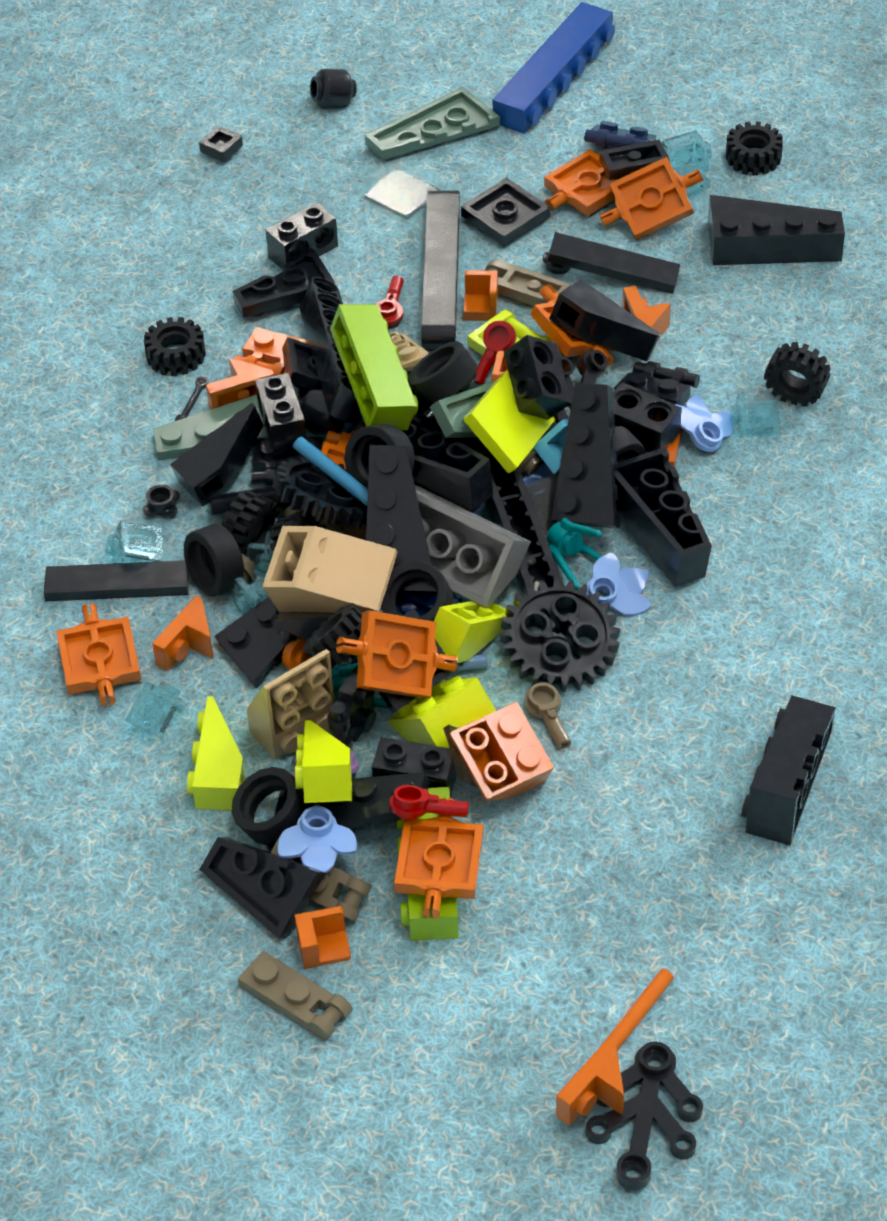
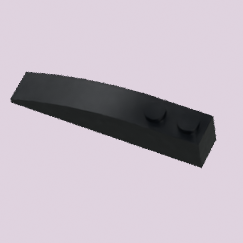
[471,438,571,617]

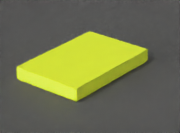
[463,369,555,473]

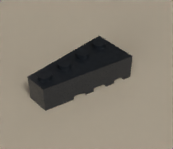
[708,194,845,265]

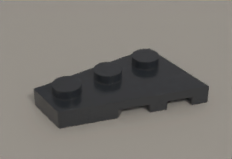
[233,250,335,318]
[199,837,326,938]

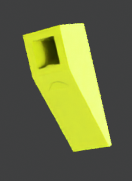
[187,696,246,810]
[295,720,352,803]

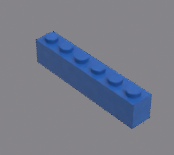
[492,2,615,134]

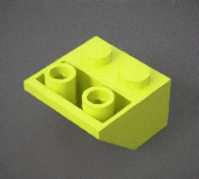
[387,676,496,749]

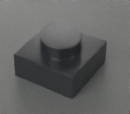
[199,126,243,162]

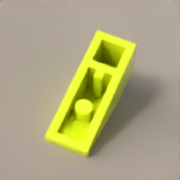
[434,601,507,664]

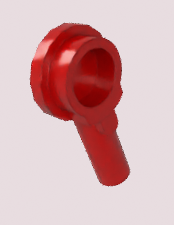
[376,276,404,328]
[473,320,516,385]
[389,785,469,820]

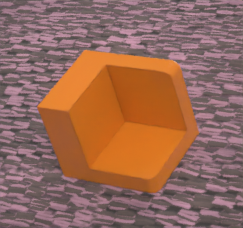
[463,270,498,321]
[295,906,351,969]

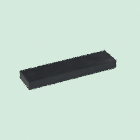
[547,232,680,294]
[44,560,190,602]

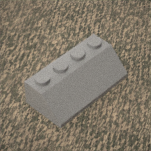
[415,485,531,607]

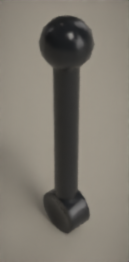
[175,376,209,421]

